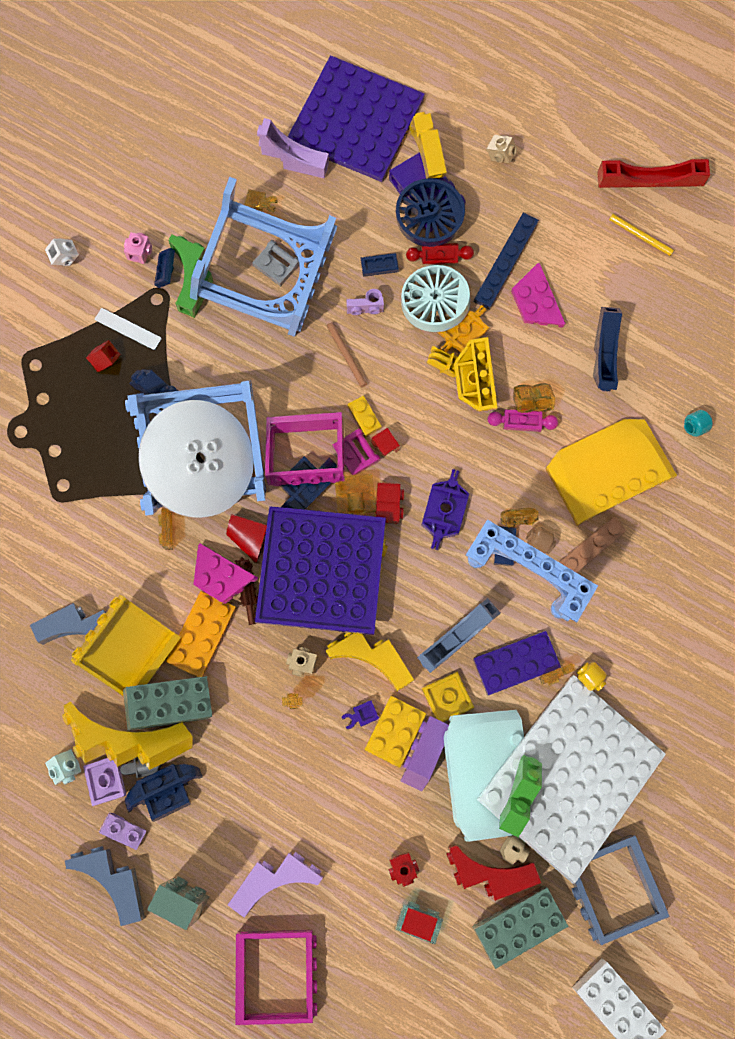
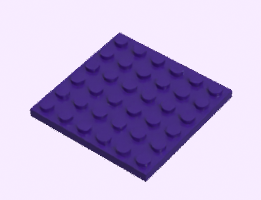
[287,55,425,182]
[255,506,386,635]

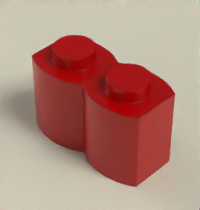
[376,483,404,524]

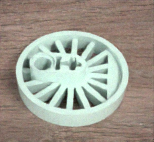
[401,265,471,332]

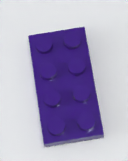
[473,631,561,696]

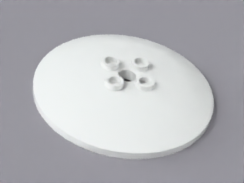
[139,400,254,518]

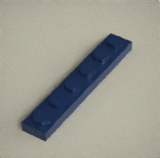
[474,212,539,310]

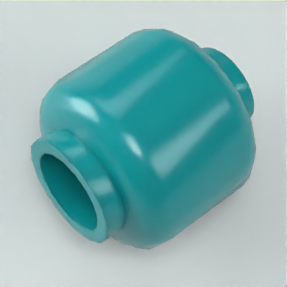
[684,410,713,437]

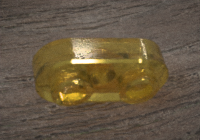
[500,508,539,527]

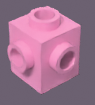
[124,232,152,264]

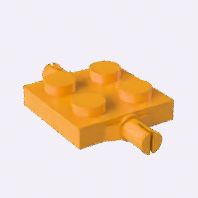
[437,305,489,352]

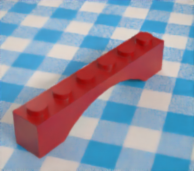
[597,159,710,188]

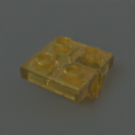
[335,474,376,514]

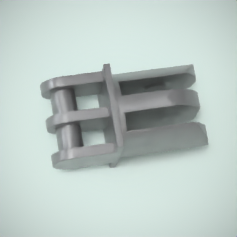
[120,757,161,778]

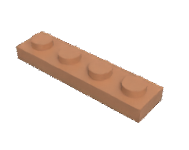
[559,517,626,573]

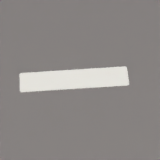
[95,308,161,350]

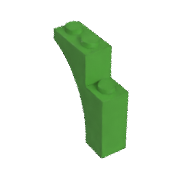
[168,234,213,318]

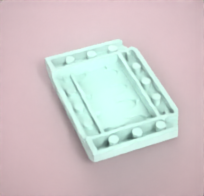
[443,710,524,842]

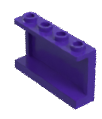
[389,152,466,233]

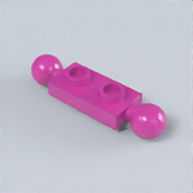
[487,409,558,432]

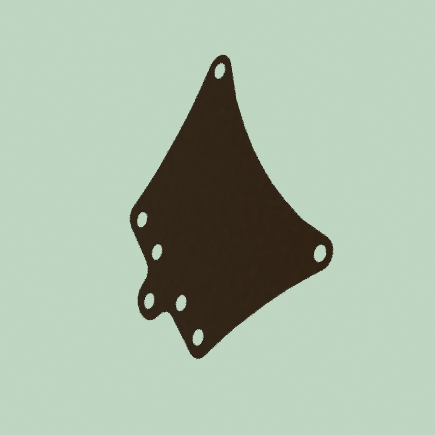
[7,288,204,503]

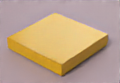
[422,672,474,722]

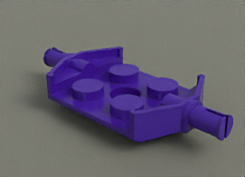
[421,469,469,550]

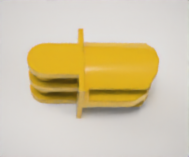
[426,346,458,377]

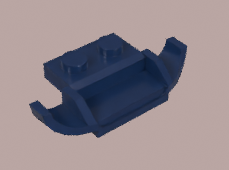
[280,456,337,510]
[125,764,203,822]

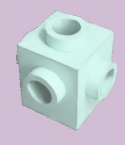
[45,749,81,785]

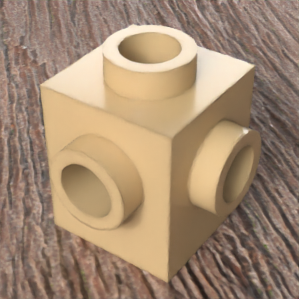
[487,135,517,164]
[286,647,317,677]

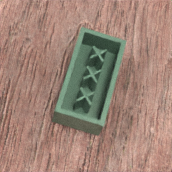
[123,676,212,731]
[147,876,210,930]
[472,886,569,969]

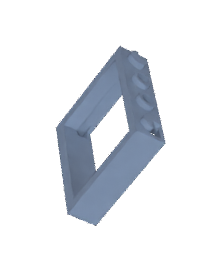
[571,835,670,945]

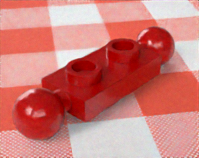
[406,243,474,264]

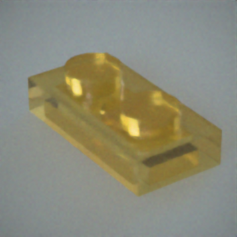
[158,508,173,550]

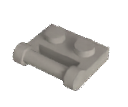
[252,240,299,287]

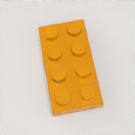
[166,591,236,677]

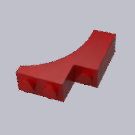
[446,845,541,901]

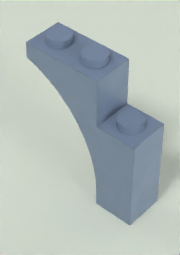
[417,598,501,673]
[30,603,106,645]
[65,846,145,926]

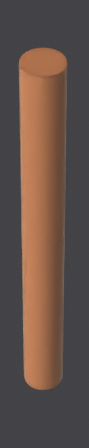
[327,322,367,388]

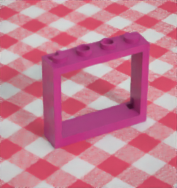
[265,412,345,486]
[235,930,317,1025]

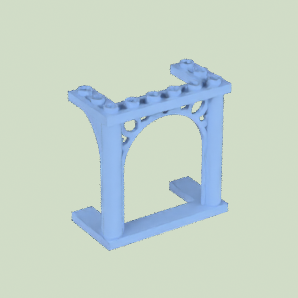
[190,177,337,336]
[125,380,267,515]

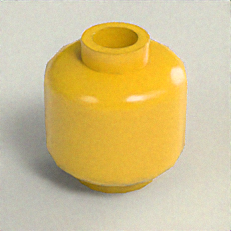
[577,662,607,691]

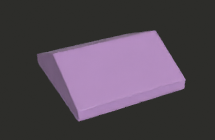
[83,758,126,806]

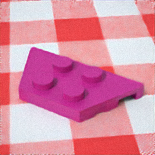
[511,263,565,328]
[193,543,258,604]

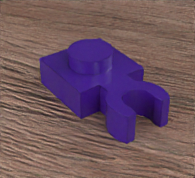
[342,700,379,729]

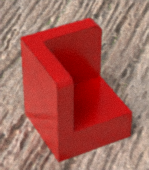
[86,340,121,372]
[371,428,400,456]

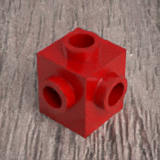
[388,852,419,887]

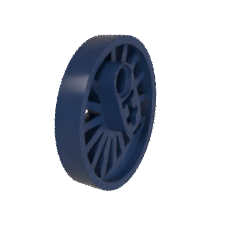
[396,178,465,247]

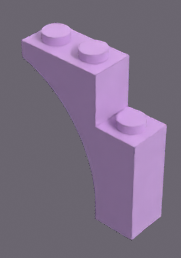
[257,118,329,178]
[228,852,323,918]

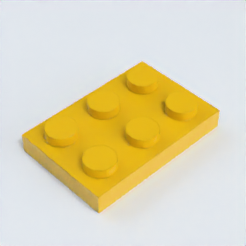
[364,696,426,768]

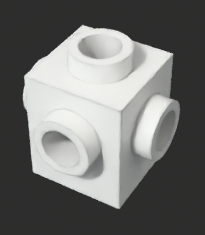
[45,238,79,266]

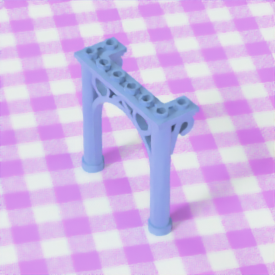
[465,520,598,623]

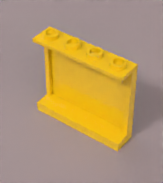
[71,595,181,696]

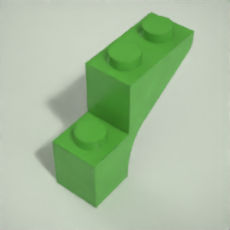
[499,755,542,837]

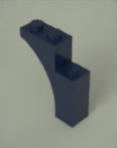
[593,307,623,392]
[129,370,179,395]

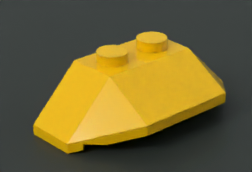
[454,337,498,412]

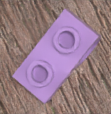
[347,289,384,315]
[99,812,146,850]

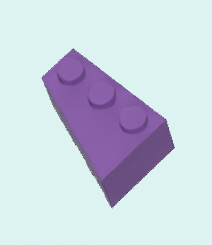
[400,716,449,791]

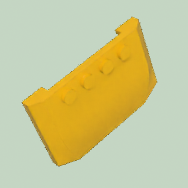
[546,419,677,526]

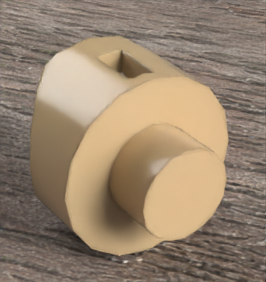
[500,836,530,865]

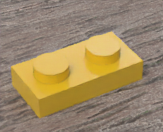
[347,395,382,437]

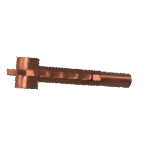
[235,557,258,625]

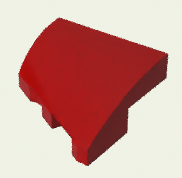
[226,514,267,563]

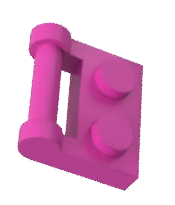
[332,429,381,477]

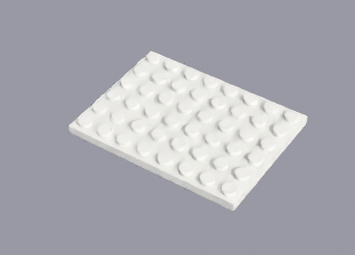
[477,675,666,883]

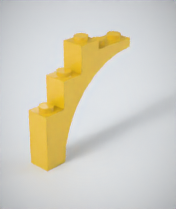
[62,702,193,770]

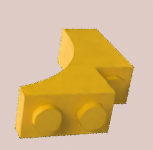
[409,112,447,179]
[326,632,414,692]

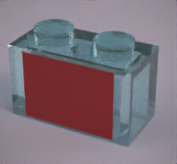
[395,901,443,944]

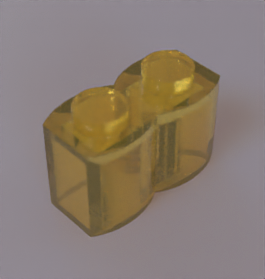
[513,383,555,413]

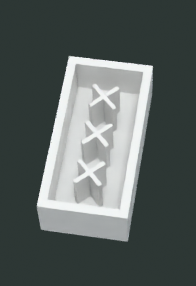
[572,958,666,1039]

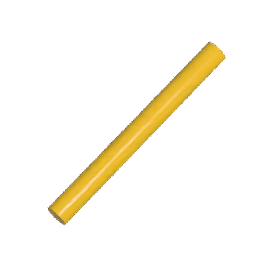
[609,214,674,256]

